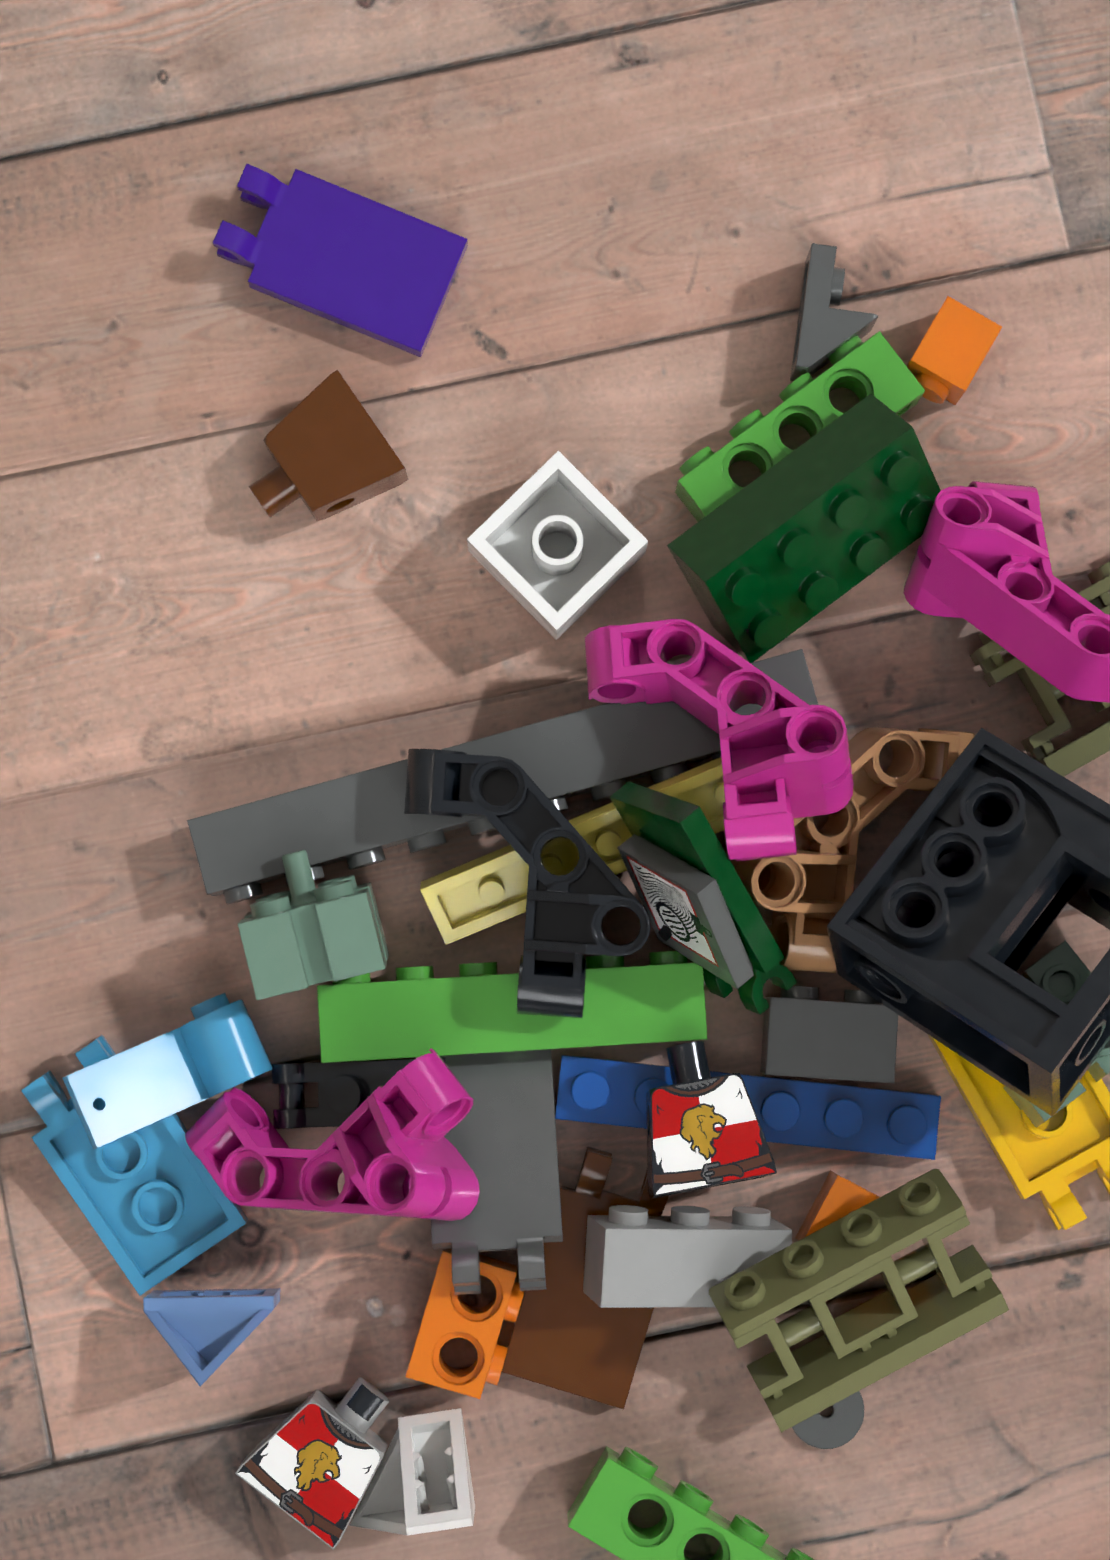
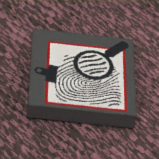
[617,834,754,989]

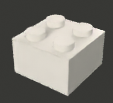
[467,451,648,640]

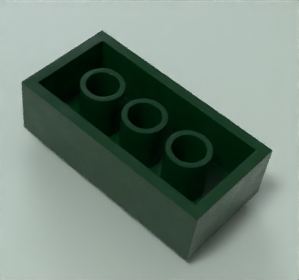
[667,394,941,663]

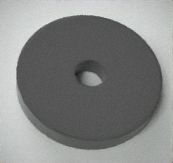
[792,1391,864,1449]

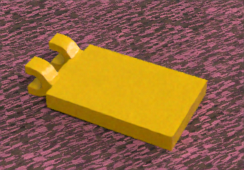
[928,1035,1110,1230]

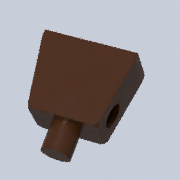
[248,370,408,521]

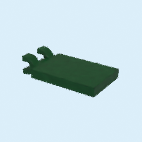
[610,781,797,1015]

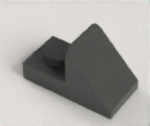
[790,243,878,381]

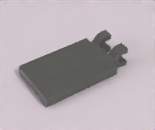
[431,1049,563,1295]

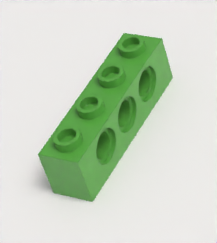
[675,331,925,522]
[567,1446,814,1560]

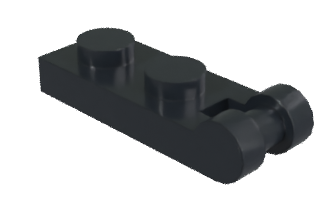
[272,1058,446,1129]

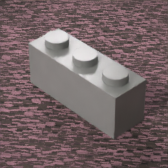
[583,1205,792,1308]

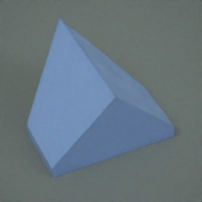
[143,1288,280,1387]

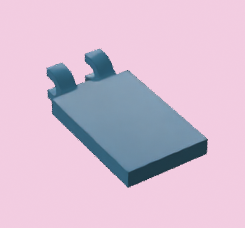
[21,1035,248,1296]

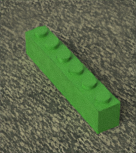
[317,951,707,1063]

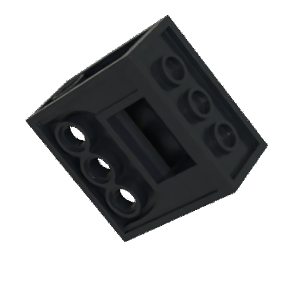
[827,728,1110,1117]

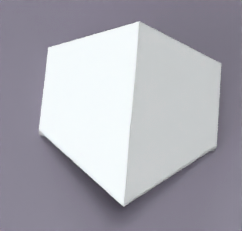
[349,1408,475,1536]

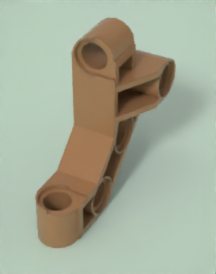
[721,727,976,973]

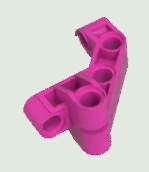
[904,481,1110,703]
[585,619,854,861]
[185,1048,480,1221]

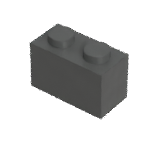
[760,986,898,1083]

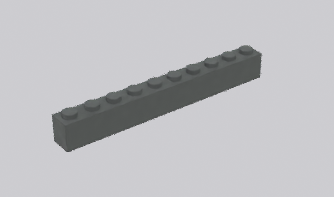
[187,649,819,904]

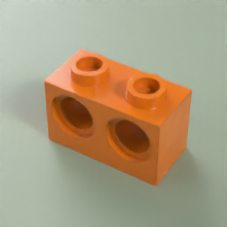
[405,1249,525,1399]

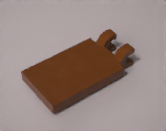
[501,1146,669,1410]

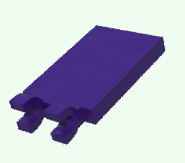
[213,163,468,357]

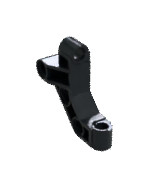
[404,749,651,1018]

